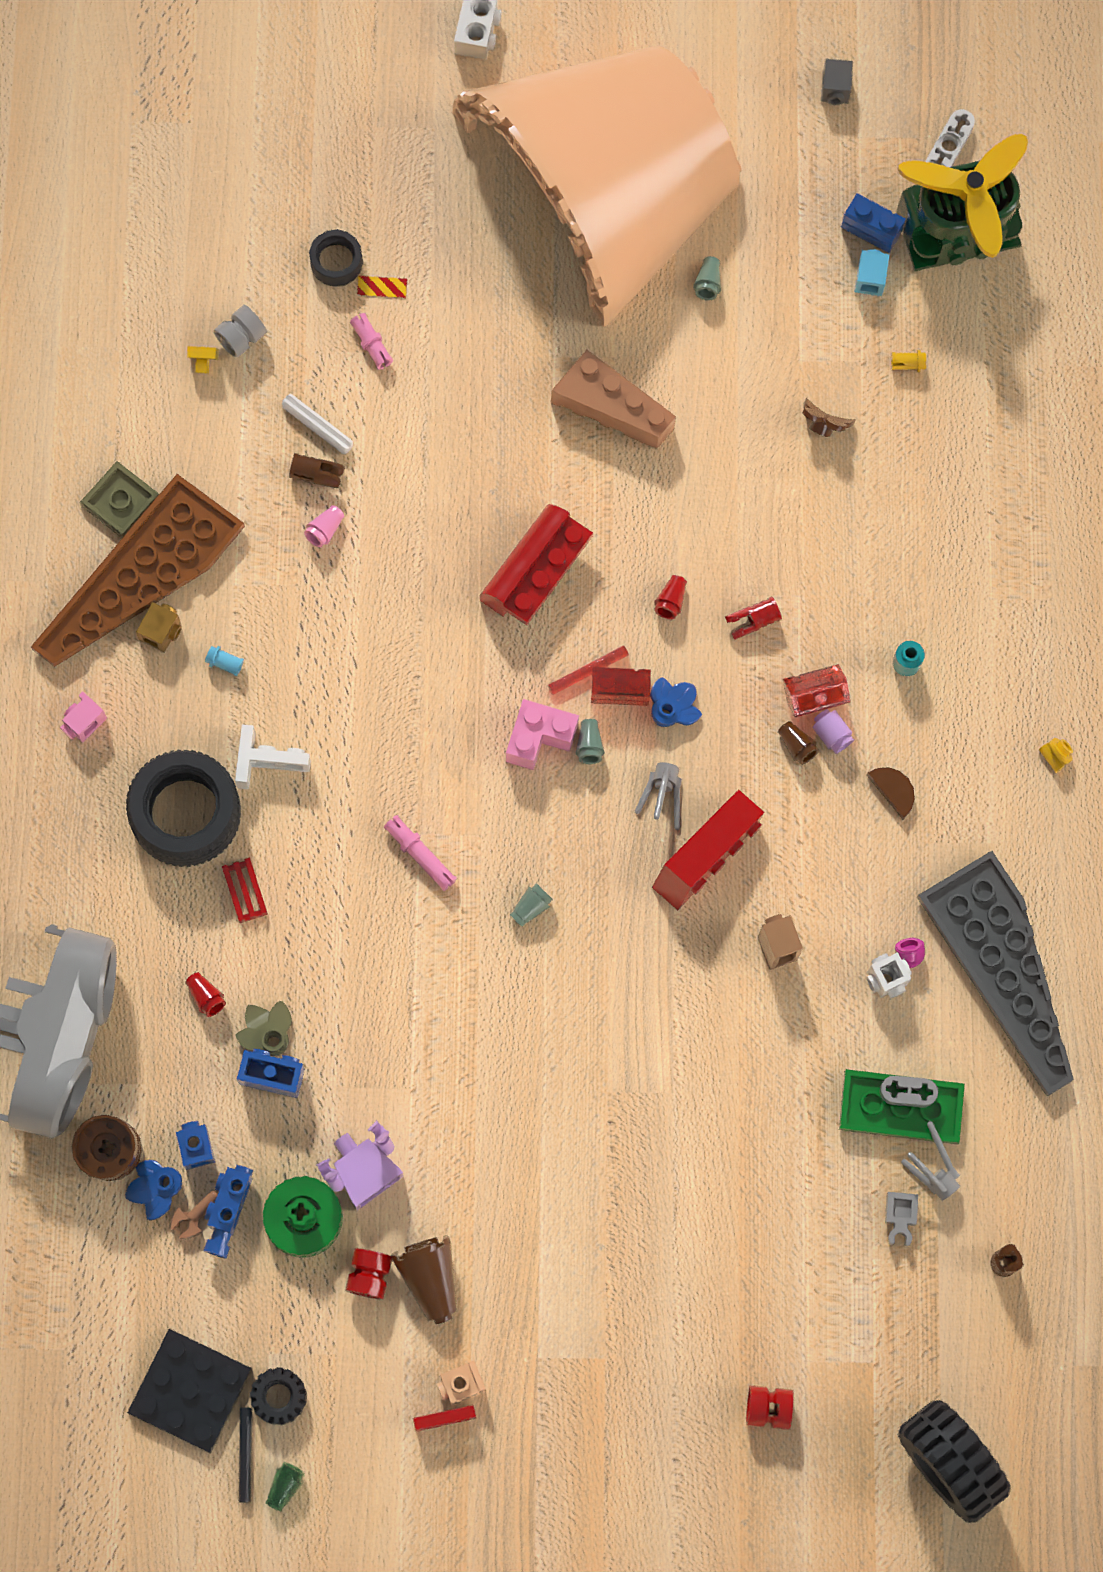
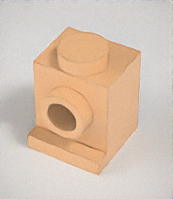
[437,1360,486,1405]

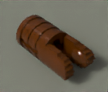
[289,453,345,488]
[990,1244,1024,1277]

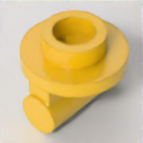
[1039,738,1073,773]

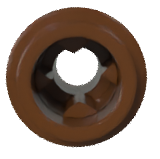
[778,721,819,765]

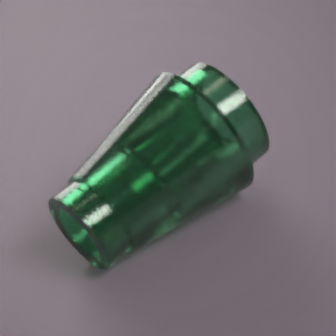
[265,1462,305,1511]

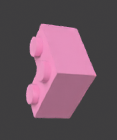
[506,699,579,770]

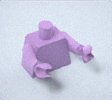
[317,1121,404,1211]

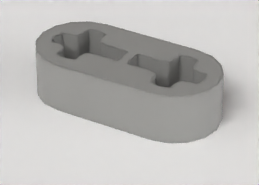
[879,1076,938,1107]

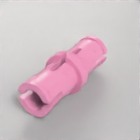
[350,313,393,370]

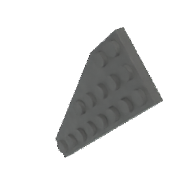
[917,851,1074,1097]

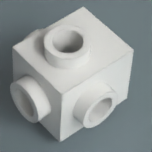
[866,952,911,999]

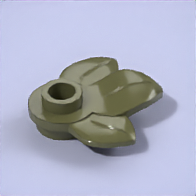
[235,1001,292,1056]

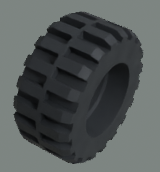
[898,1400,1011,1523]

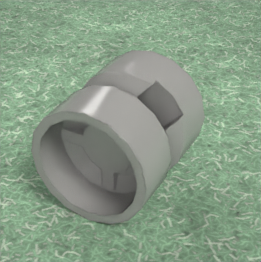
[213,305,267,358]

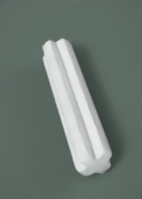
[282,394,353,454]

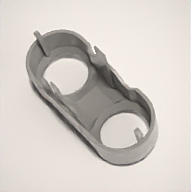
[0,924,117,1139]

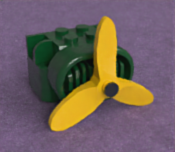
[896,134,1028,271]

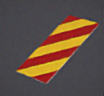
[357,276,407,298]

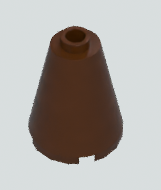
[391,1235,457,1324]

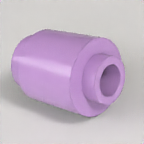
[812,709,854,754]

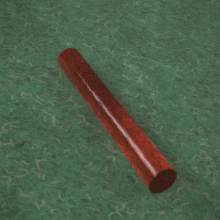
[548,645,629,695]

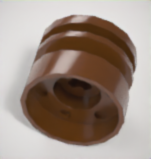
[71,1114,142,1181]

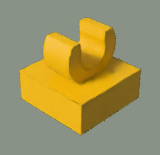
[187,346,219,374]

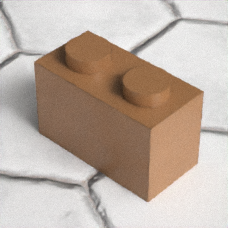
[758,914,803,970]

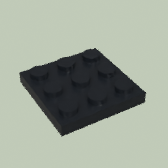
[127,1328,252,1454]

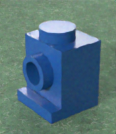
[176,1121,216,1170]

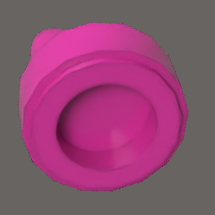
[895,938,926,968]

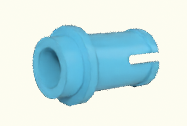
[205,646,244,676]

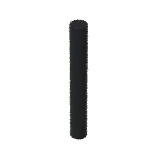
[238,1407,252,1503]

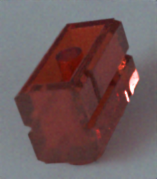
[783,664,851,717]
[591,667,651,706]

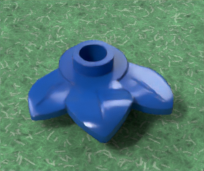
[650,677,702,727]
[125,1160,182,1221]

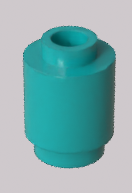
[892,641,925,676]

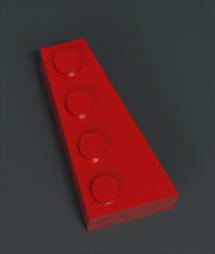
[652,789,765,911]

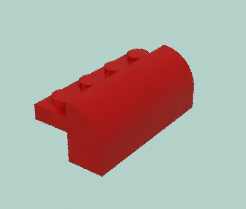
[480,504,593,626]

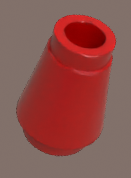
[654,575,687,620]
[185,972,226,1017]

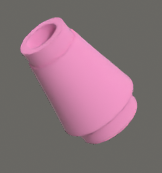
[304,505,344,547]

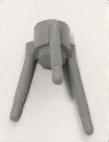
[635,762,682,830]
[901,1121,960,1201]

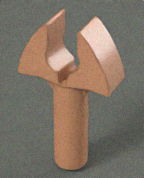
[171,1190,218,1239]

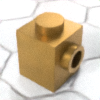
[136,602,182,653]

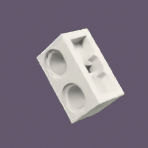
[454,0,502,60]

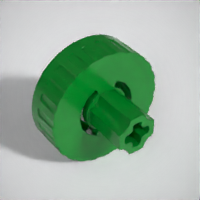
[263,1176,343,1258]

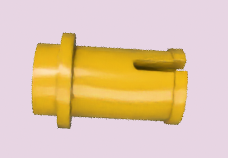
[891,350,926,372]

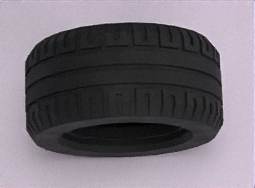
[126,750,241,867]

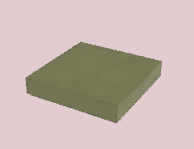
[80,461,159,538]

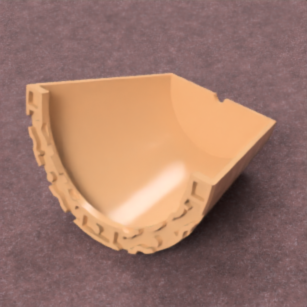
[452,46,742,327]

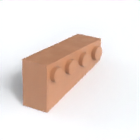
[551,350,676,449]

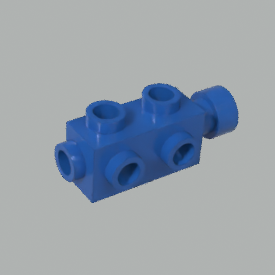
[203,1165,254,1259]

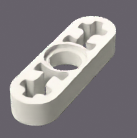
[926,109,975,167]

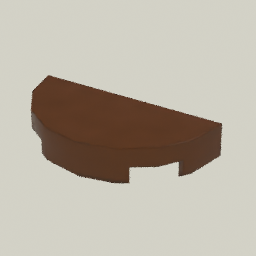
[867,767,915,820]

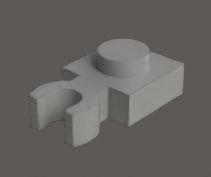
[885,1192,918,1247]

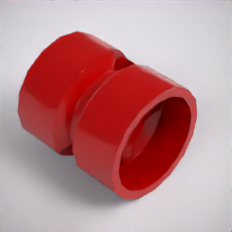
[345,1248,392,1300]
[746,1385,794,1430]

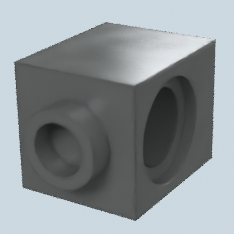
[821,59,853,105]

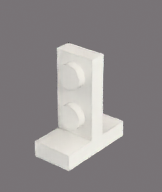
[235,724,311,789]

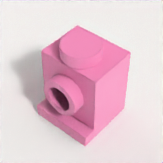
[60,691,107,743]

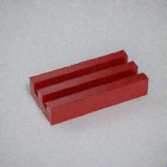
[222,857,268,923]
[413,1405,476,1432]

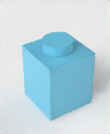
[854,249,890,296]

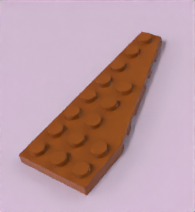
[31,474,245,667]

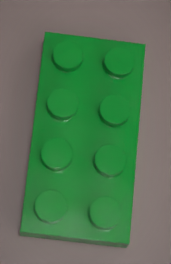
[839,1069,965,1144]

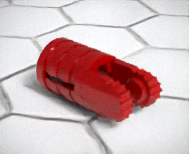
[725,596,782,640]

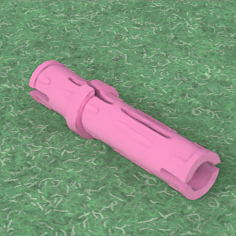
[384,815,457,891]

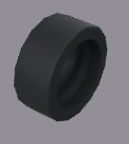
[309,229,363,287]

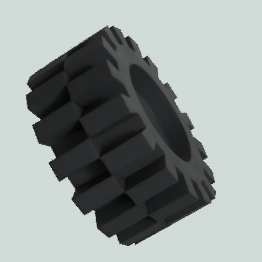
[250,1367,307,1425]

